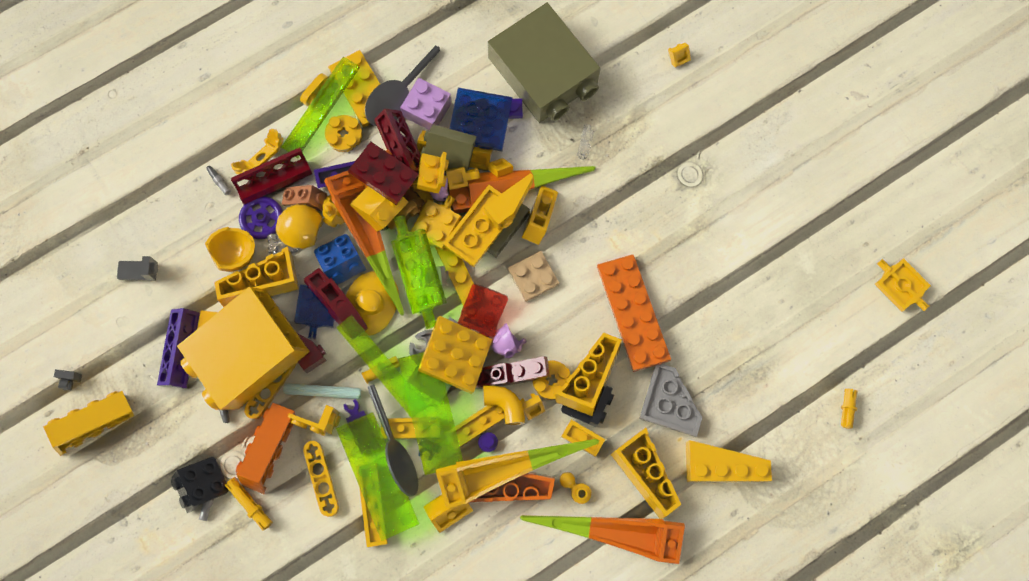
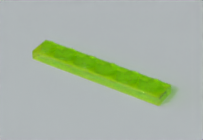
[281,56,360,158]
[336,315,427,418]

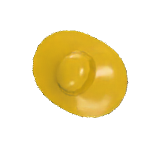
[346,271,399,336]

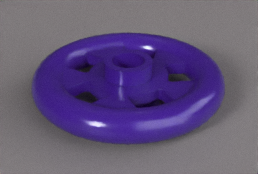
[239,196,283,239]

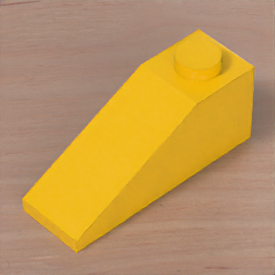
[484,173,533,230]
[522,185,558,245]

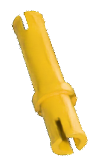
[225,477,273,531]

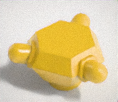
[323,195,345,227]

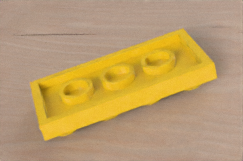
[328,50,380,128]
[443,185,504,268]

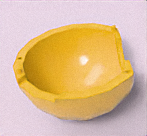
[276,204,324,249]
[205,227,255,272]

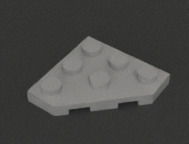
[639,364,702,437]

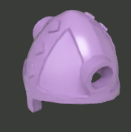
[492,323,527,358]

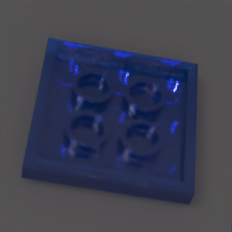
[449,87,513,152]

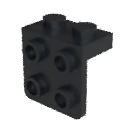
[561,385,614,427]
[171,457,229,513]

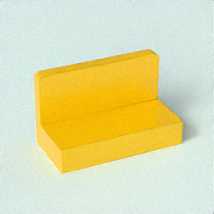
[424,494,473,533]

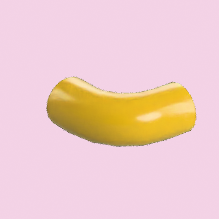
[483,386,525,425]

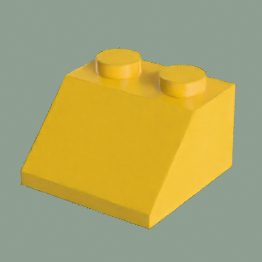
[350,186,409,232]

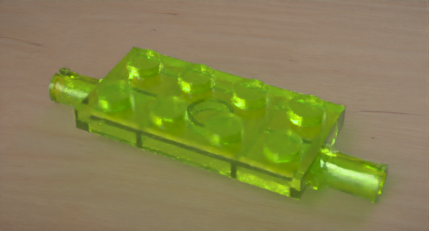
[391,215,447,330]

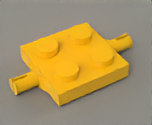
[410,195,462,255]
[875,258,931,312]

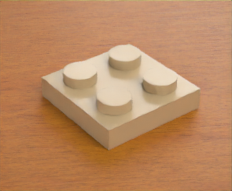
[508,251,559,302]

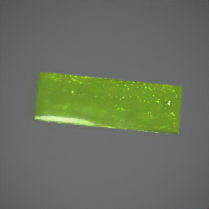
[398,352,463,476]
[336,412,420,541]

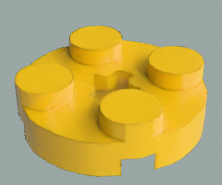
[325,115,363,152]
[532,360,570,400]

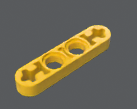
[244,363,297,419]
[303,441,339,517]

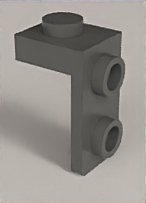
[117,256,158,281]

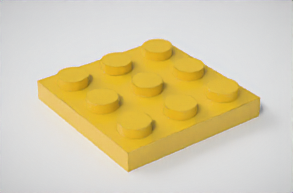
[418,316,492,394]

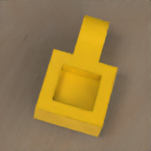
[446,166,480,190]

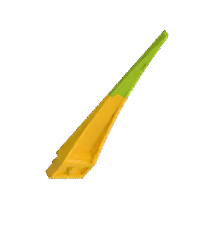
[436,439,599,508]

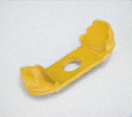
[231,129,284,174]

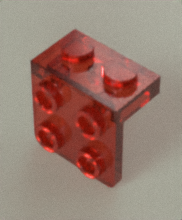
[458,283,508,337]

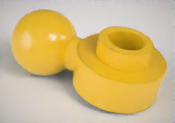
[559,472,591,504]

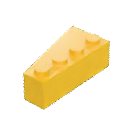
[556,333,622,416]
[611,427,681,519]

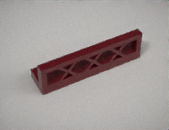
[374,108,421,173]
[231,147,313,205]

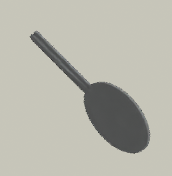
[365,45,440,126]
[368,384,418,496]

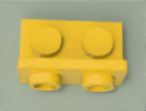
[416,152,449,194]

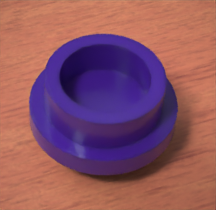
[478,432,498,452]

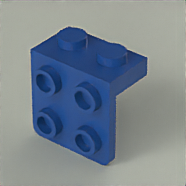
[314,234,366,285]

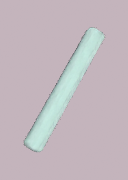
[283,383,361,399]

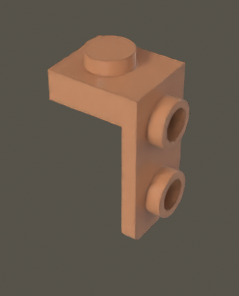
[282,185,327,211]

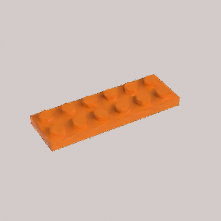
[597,254,671,372]

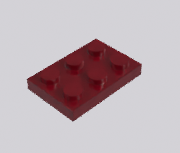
[348,141,419,205]

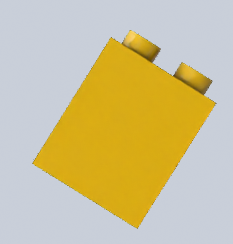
[177,287,310,410]

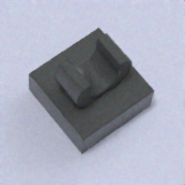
[53,369,82,391]

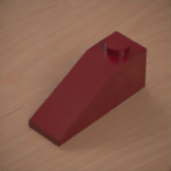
[296,332,327,373]

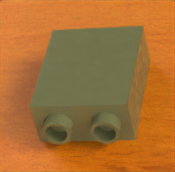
[488,2,600,123]

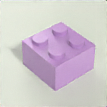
[400,77,452,130]

